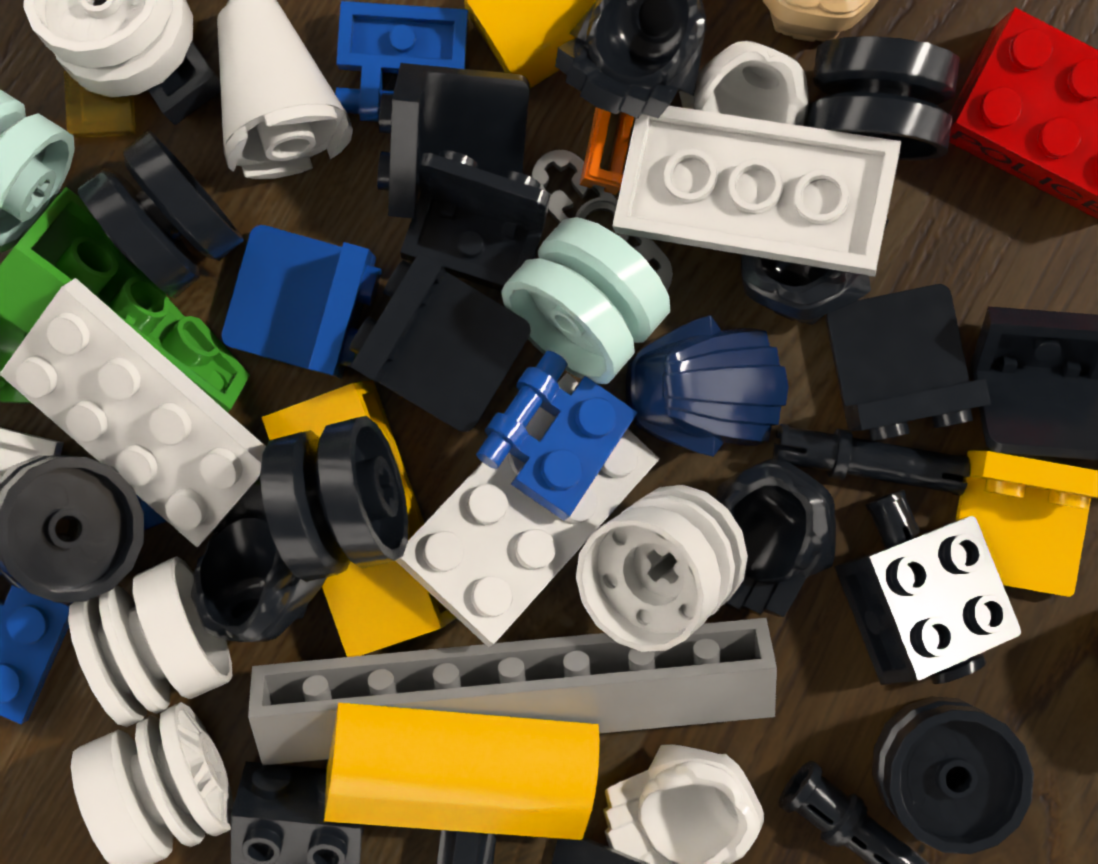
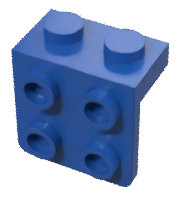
[221,225,381,379]

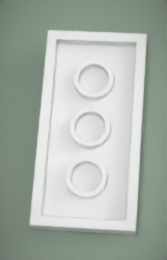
[612,106,901,277]
[0,278,266,547]
[395,373,660,648]

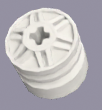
[576,485,748,652]
[68,556,233,727]
[71,702,234,864]

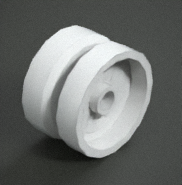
[23,0,193,97]

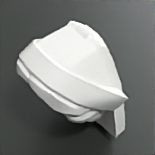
[679,41,809,127]
[603,745,764,864]

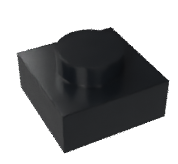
[148,40,221,125]

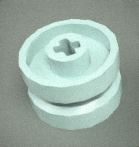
[0,90,75,253]
[501,217,670,384]

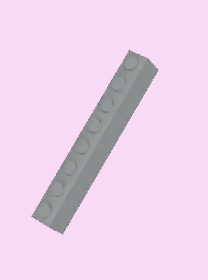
[248,618,777,765]

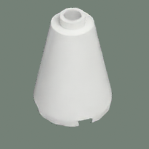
[217,0,353,179]

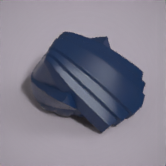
[626,315,789,457]

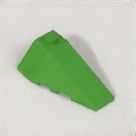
[0,187,250,412]

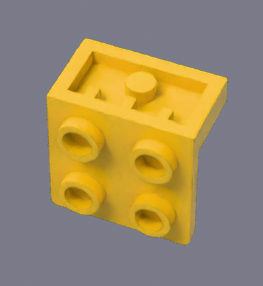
[955,451,1098,597]

